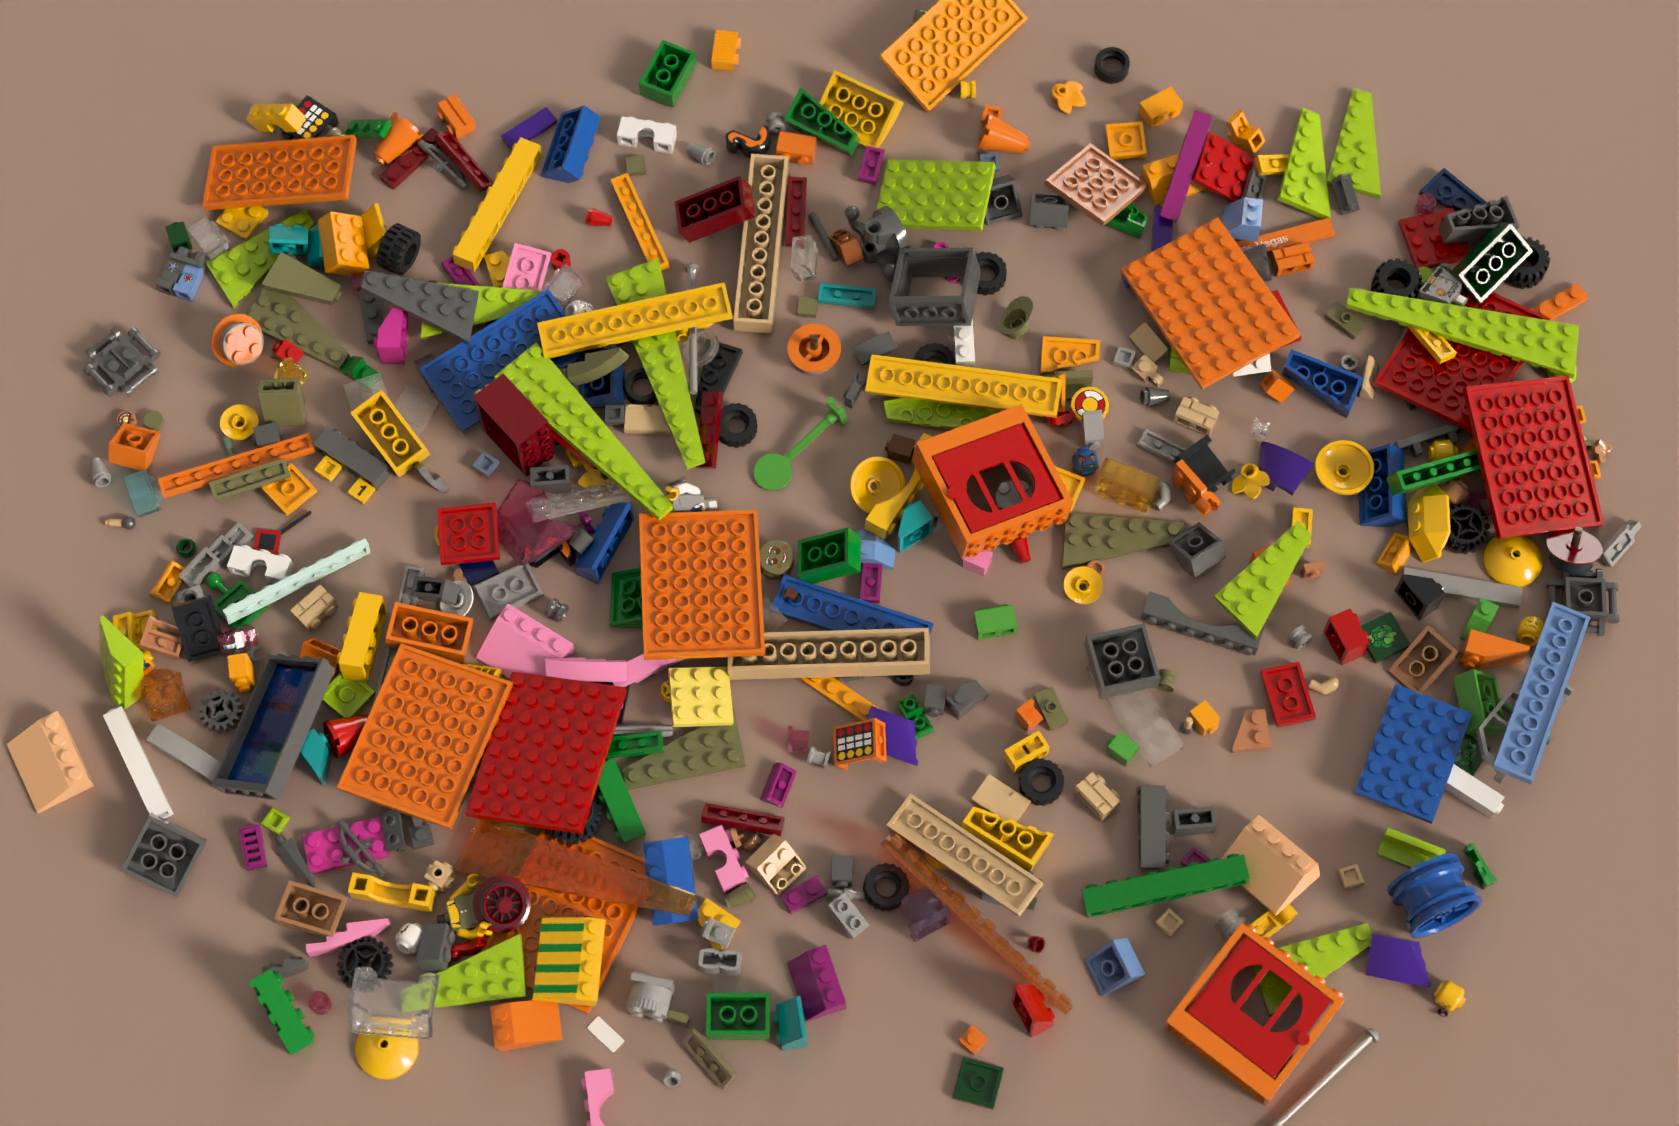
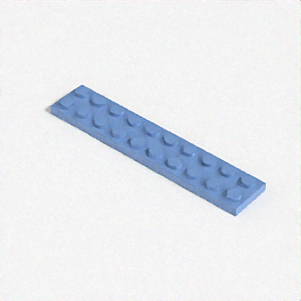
[1492,602,1590,784]

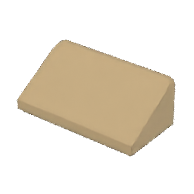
[1129,322,1168,363]
[1358,355,1379,400]

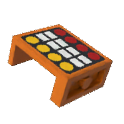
[832,718,887,770]

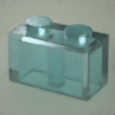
[124,469,163,518]

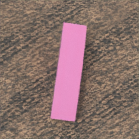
[613,654,684,687]
[545,657,627,682]
[306,918,391,957]

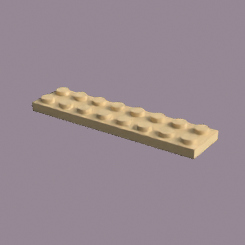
[887,794,1043,917]

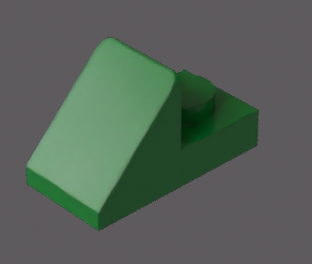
[340,356,382,391]

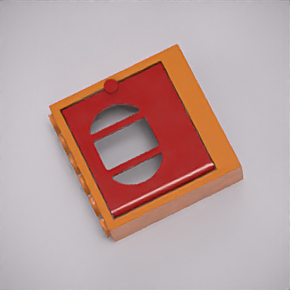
[912,404,1073,559]
[1164,923,1345,1106]

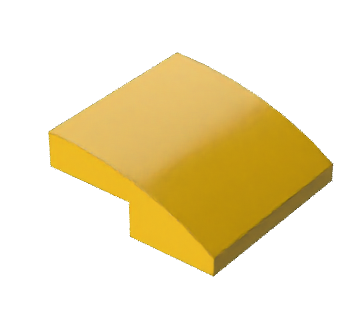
[113,610,157,652]

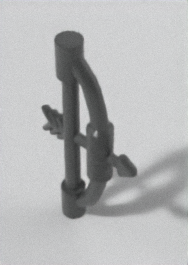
[417,140,468,190]
[337,819,386,877]

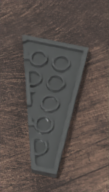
[361,270,479,345]

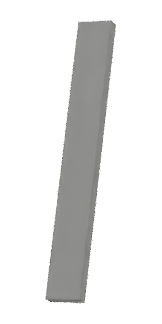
[373,565,426,704]

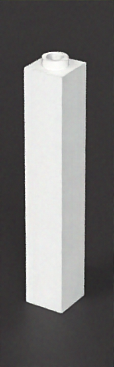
[103,706,174,819]
[1445,765,1505,819]

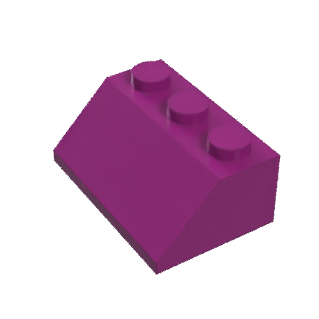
[787,945,846,1022]

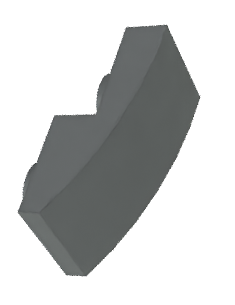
[853,331,898,366]
[262,956,309,978]

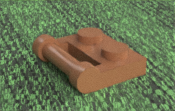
[139,615,183,660]

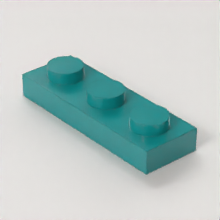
[818,283,876,309]

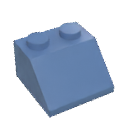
[1222,197,1263,242]
[1084,938,1146,996]

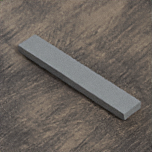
[1403,567,1523,608]

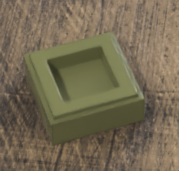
[625,155,646,176]
[797,296,818,318]
[667,1009,690,1028]

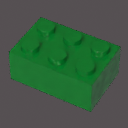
[639,40,697,108]
[797,528,861,584]
[706,993,770,1040]

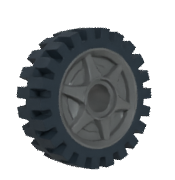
[543,795,602,845]

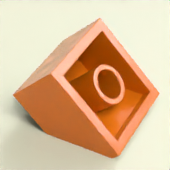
[108,423,161,472]

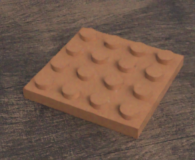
[1044,143,1148,227]

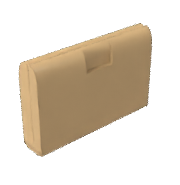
[624,404,672,435]
[971,774,1031,823]

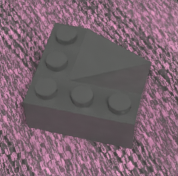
[1084,623,1160,699]
[121,813,207,898]

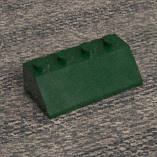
[1450,222,1533,303]

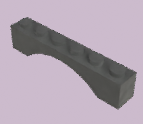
[1141,591,1264,655]

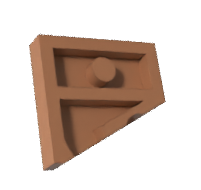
[1231,709,1271,753]

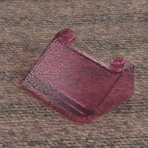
[497,479,575,566]

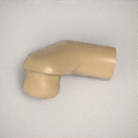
[1309,677,1339,695]

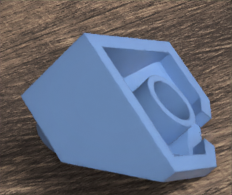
[857,529,895,569]

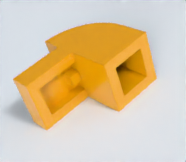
[1226,110,1266,154]

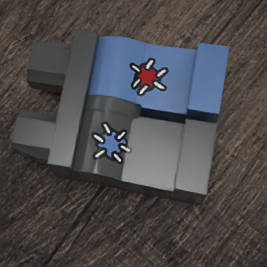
[155,246,206,302]

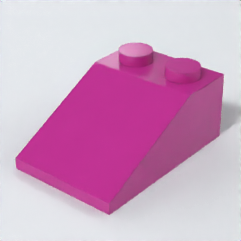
[374,307,409,364]

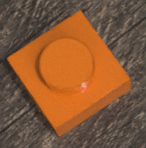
[981,105,1004,124]
[958,1025,988,1056]

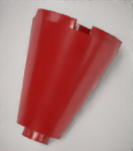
[323,714,369,759]

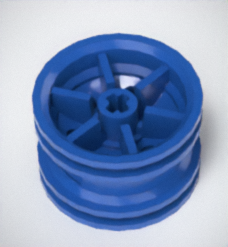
[1387,853,1483,938]

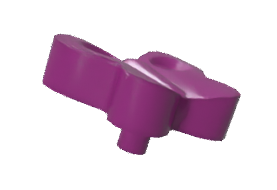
[577,510,594,534]

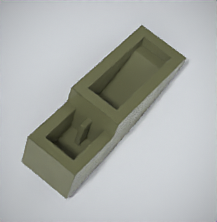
[567,347,628,386]

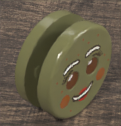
[759,540,794,579]

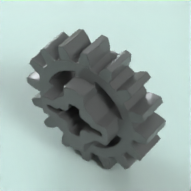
[198,689,243,733]

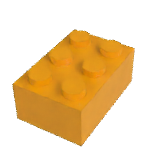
[318,211,370,277]

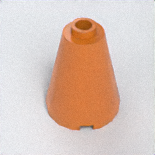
[374,112,423,165]
[977,114,1030,154]

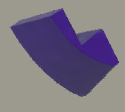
[1259,441,1314,495]
[866,706,918,766]
[1365,934,1431,987]

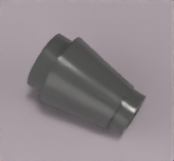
[1140,387,1170,406]

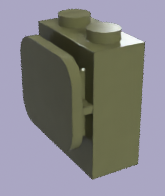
[258,378,306,426]

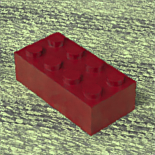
[675,175,755,243]

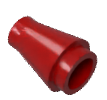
[585,208,613,227]
[1009,537,1031,564]

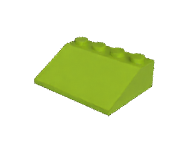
[99,615,144,710]

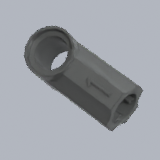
[566,525,595,554]

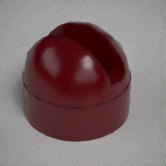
[1027,936,1045,954]

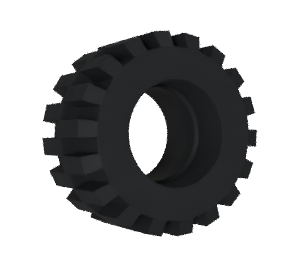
[377,223,421,276]
[1505,236,1550,289]
[1371,258,1422,299]

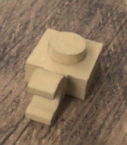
[1131,354,1164,387]

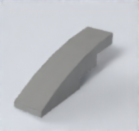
[178,522,254,587]
[146,723,221,783]

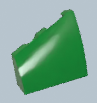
[1107,203,1149,239]
[1463,843,1497,890]

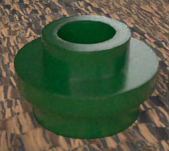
[176,539,196,558]

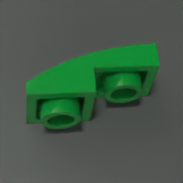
[897,694,934,740]

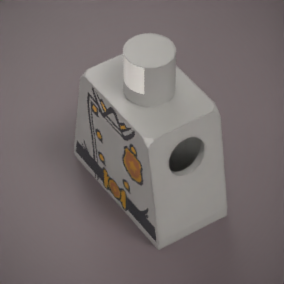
[1418,266,1467,306]

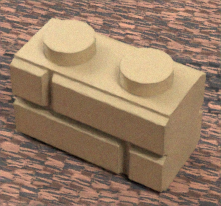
[1173,396,1220,436]
[290,584,338,631]
[1074,772,1121,821]

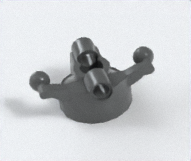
[845,206,910,282]

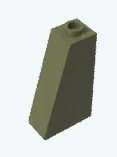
[262,252,343,305]

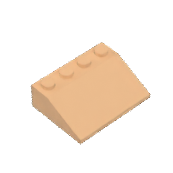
[7,711,94,813]
[1221,815,1320,915]

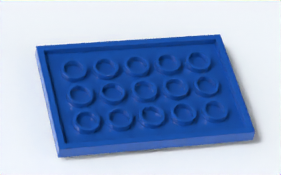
[1354,684,1472,824]

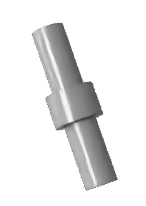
[827,888,867,900]

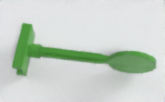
[754,397,849,491]

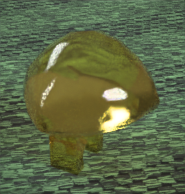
[274,357,309,384]

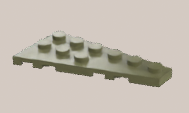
[1062,513,1184,569]
[623,708,746,790]

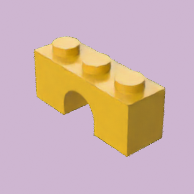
[246,104,306,133]

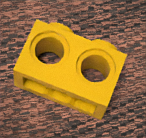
[1003,730,1050,774]

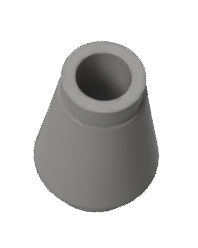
[687,142,715,165]
[90,458,112,487]

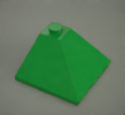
[609,567,643,628]

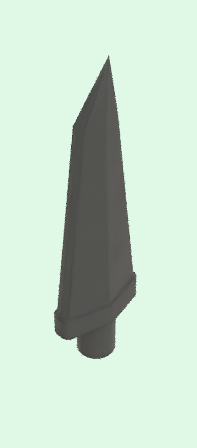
[275,835,315,888]

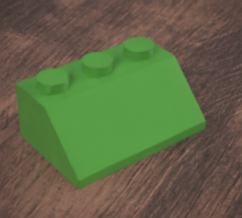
[1453,669,1505,736]

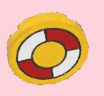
[1070,387,1109,423]

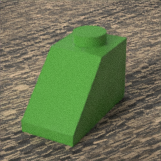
[1460,598,1499,641]

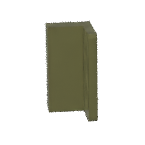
[1053,370,1093,400]

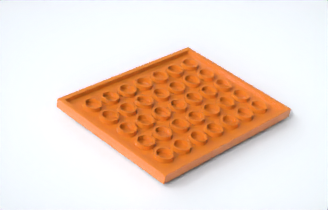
[1121,217,1301,390]
[639,510,765,660]
[337,643,513,830]
[481,829,648,1015]

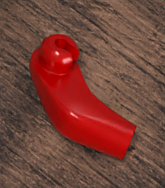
[451,936,487,961]

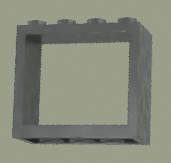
[889,247,981,326]

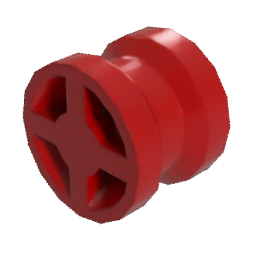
[551,249,571,273]

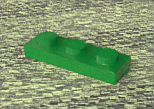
[344,119,392,139]
[606,731,664,759]

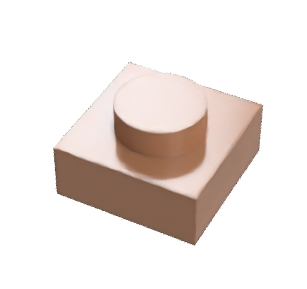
[1301,560,1325,579]

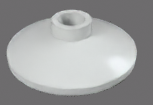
[440,580,473,616]

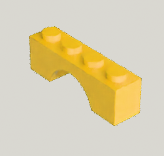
[348,872,436,913]

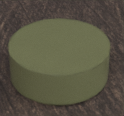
[143,411,164,431]

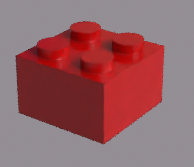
[1323,608,1369,665]

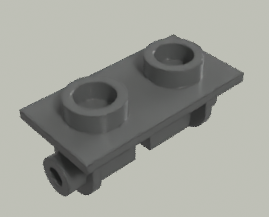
[1331,174,1360,215]
[380,809,406,852]

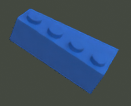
[1282,349,1364,418]

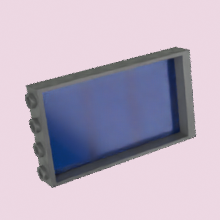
[212,654,335,801]

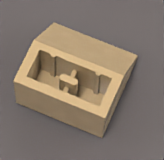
[745,834,807,896]

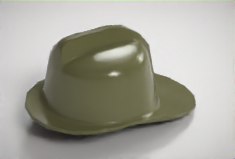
[999,296,1033,339]

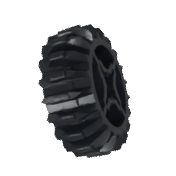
[1446,502,1490,555]
[337,936,394,993]

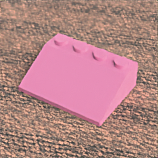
[476,604,575,679]

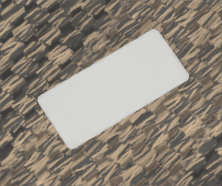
[587,1016,624,1052]

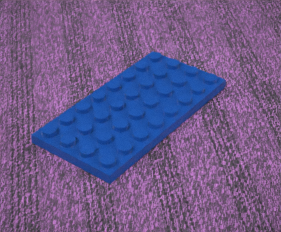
[419,289,580,433]

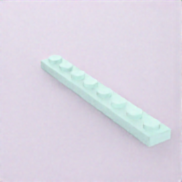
[223,539,370,624]

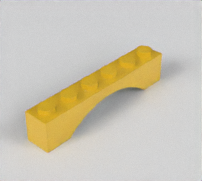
[864,433,935,540]

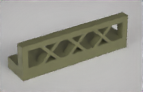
[209,458,291,502]

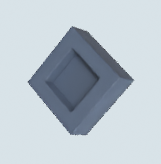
[980,153,1000,173]
[472,451,500,478]

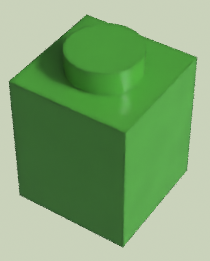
[1106,732,1139,767]

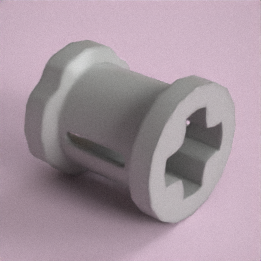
[807,746,832,769]

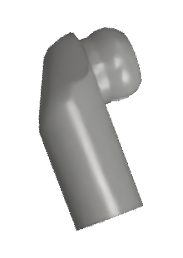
[1153,482,1171,511]

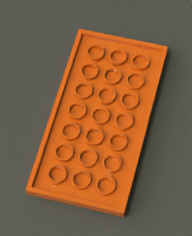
[202,135,357,210]

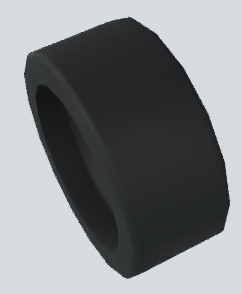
[1094,47,1130,84]
[624,368,657,405]

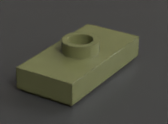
[1324,301,1367,339]
[1034,687,1069,731]

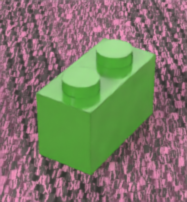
[973,604,1018,640]

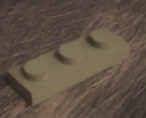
[681,1027,737,1089]

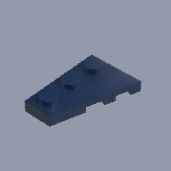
[1418,168,1487,211]

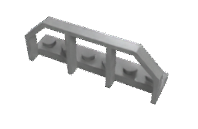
[1476,673,1574,784]

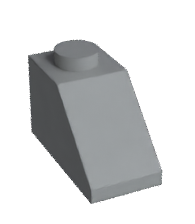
[1080,410,1104,450]

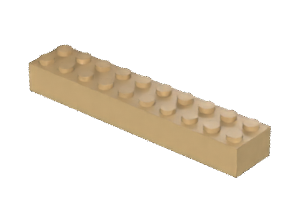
[733,154,789,334]
[728,628,930,680]

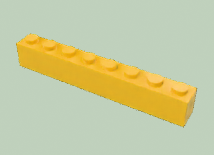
[452,137,542,272]

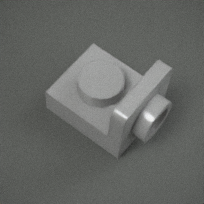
[701,918,736,948]

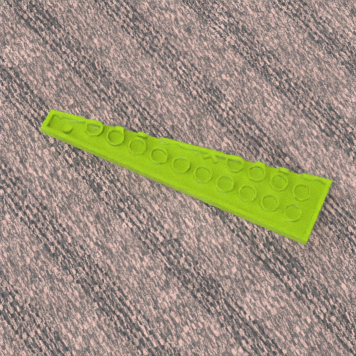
[606,258,705,470]
[1346,288,1579,379]
[494,342,673,521]

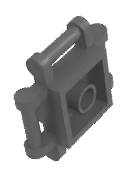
[83,327,161,397]
[1546,569,1620,636]

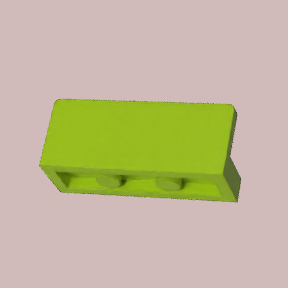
[1377,827,1446,868]

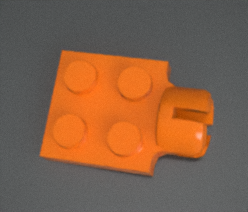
[1172,459,1221,517]

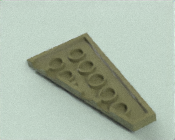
[246,288,350,372]

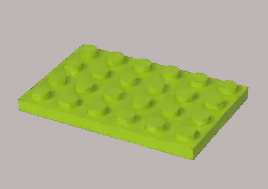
[876,159,996,231]

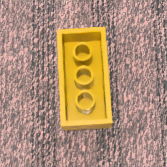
[350,390,431,478]
[337,592,387,684]

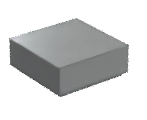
[1112,346,1136,370]

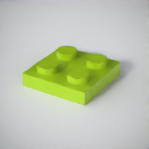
[322,672,376,718]

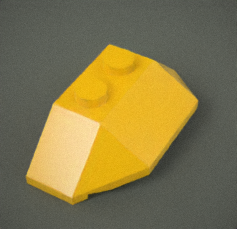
[1407,485,1451,563]

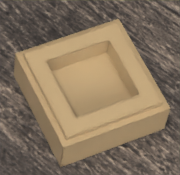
[1337,864,1365,890]
[1155,908,1185,937]

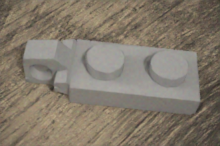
[1601,519,1642,567]

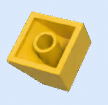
[361,203,386,258]

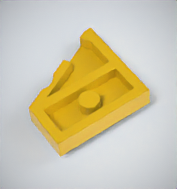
[697,898,740,951]

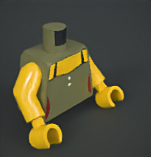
[436,874,492,940]

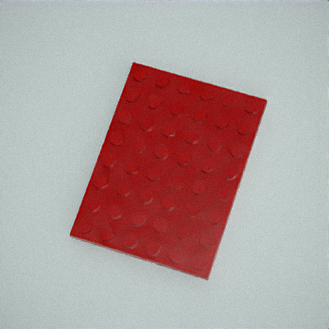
[1373,271,1550,433]
[1462,376,1605,539]
[465,672,627,834]

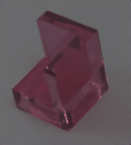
[787,725,809,753]

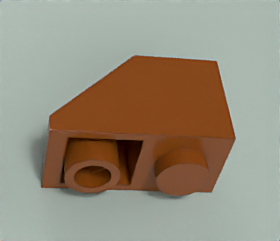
[829,229,864,265]

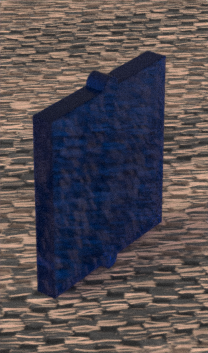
[459,560,499,586]

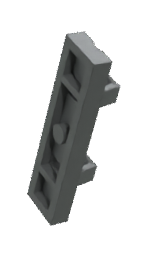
[1393,423,1465,457]

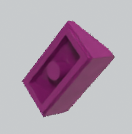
[760,762,797,808]

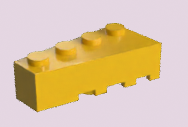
[961,806,1053,871]

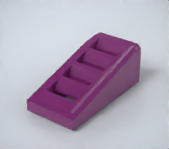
[239,824,267,871]

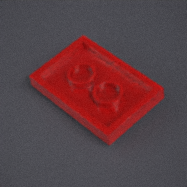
[1260,662,1316,728]

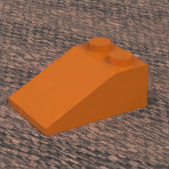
[1458,629,1530,670]
[490,1000,562,1052]

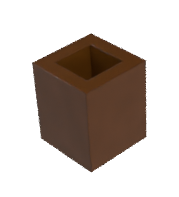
[885,434,915,465]

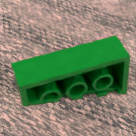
[784,87,860,156]
[597,758,646,844]
[248,969,315,1055]

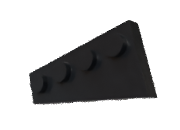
[694,339,743,413]

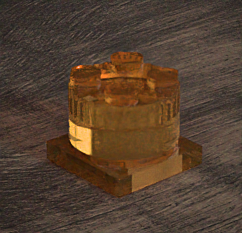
[140,669,191,722]

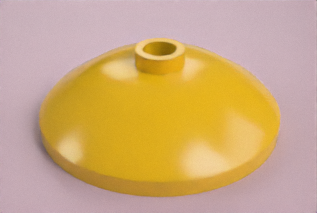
[1315,440,1374,495]
[849,457,905,514]
[1483,536,1543,587]
[355,1017,418,1080]

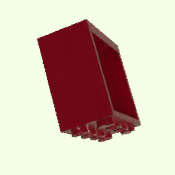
[473,373,556,477]

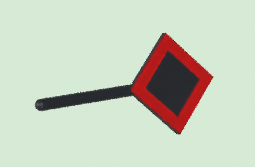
[253,511,312,555]

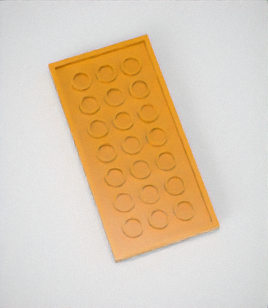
[879,0,1028,112]

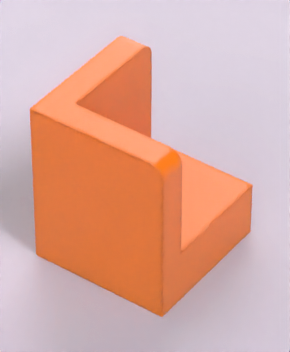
[1260,369,1295,403]
[1015,698,1044,732]

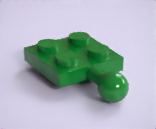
[206,573,269,633]

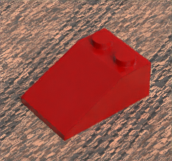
[1011,984,1055,1037]

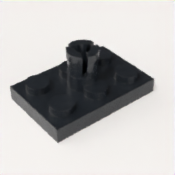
[171,595,228,662]

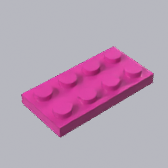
[302,817,391,875]

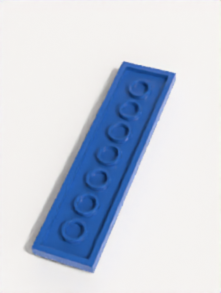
[770,575,933,635]

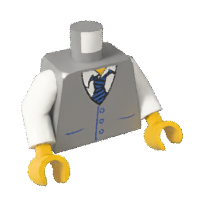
[665,483,718,513]

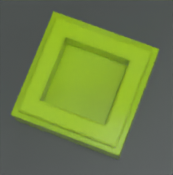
[261,807,290,836]

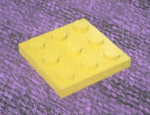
[668,666,734,727]

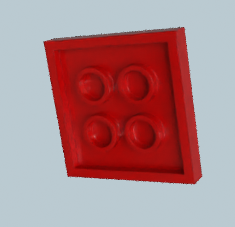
[1191,131,1255,203]
[1399,208,1470,269]
[437,503,500,566]

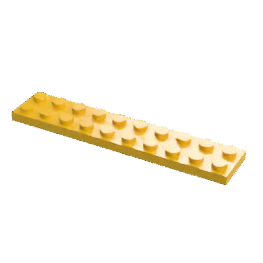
[537,282,733,358]
[865,354,1062,418]

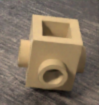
[424,860,456,894]

